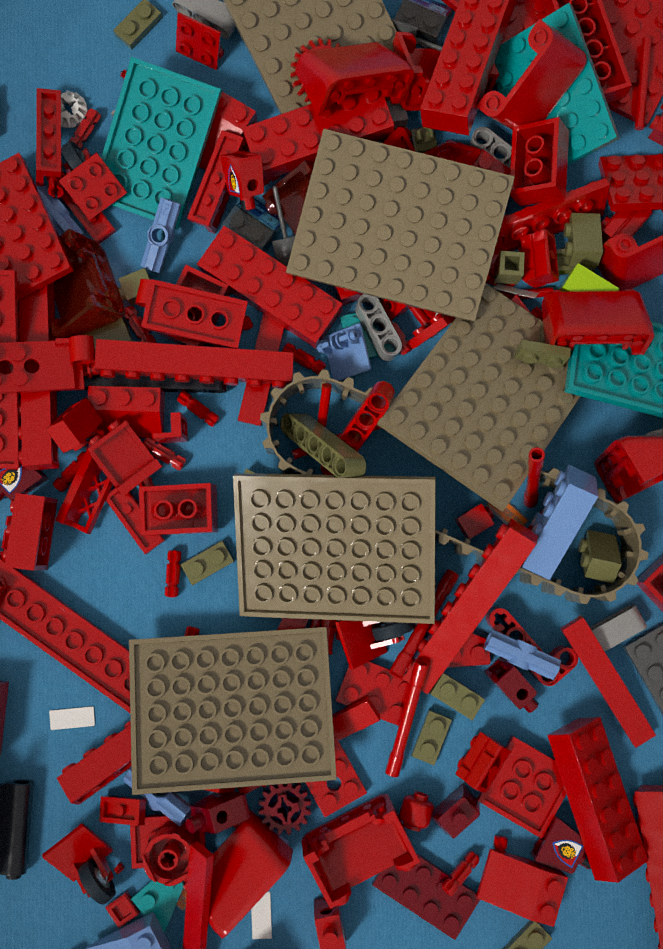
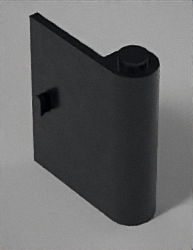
[0,779,34,880]

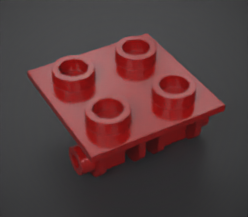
[176,12,225,70]

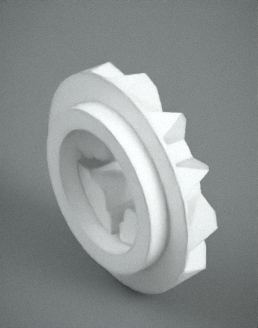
[61,90,88,128]

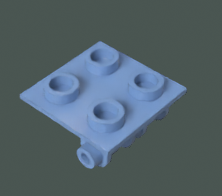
[317,323,372,381]

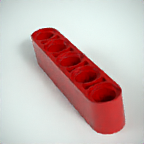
[321,381,395,475]

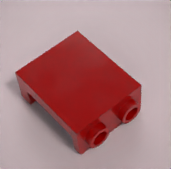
[85,419,162,496]

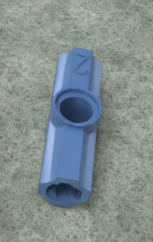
[34,181,85,247]
[141,197,182,273]
[483,630,561,680]
[123,767,192,827]

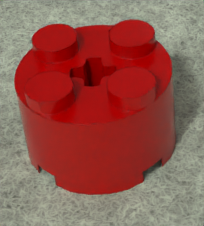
[143,825,196,886]

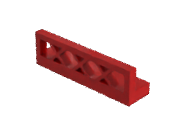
[36,88,61,186]
[187,130,249,234]
[55,433,113,534]

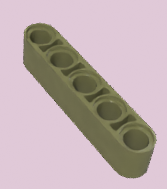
[280,413,366,478]

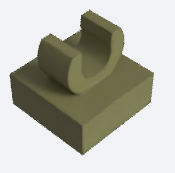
[410,127,437,153]

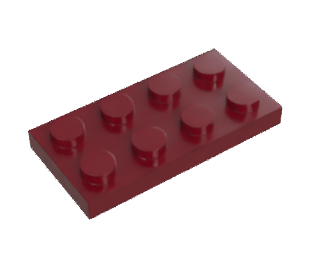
[372,852,480,940]

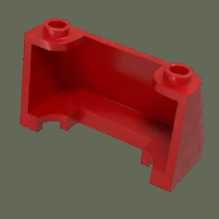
[476,19,587,130]
[393,32,499,111]
[295,42,415,116]
[598,233,663,291]
[542,289,654,355]
[594,436,663,502]
[301,794,420,909]
[182,809,293,939]

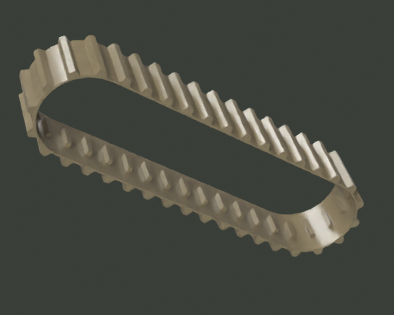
[260,369,649,604]

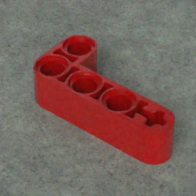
[486,607,578,686]

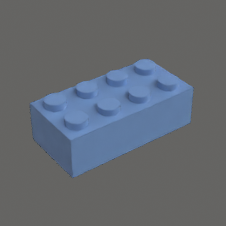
[522,465,598,580]

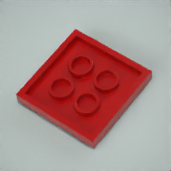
[598,154,663,211]
[477,735,566,839]

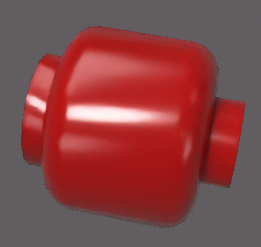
[399,791,434,832]

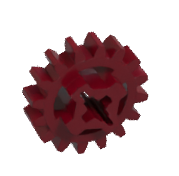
[258,783,311,835]

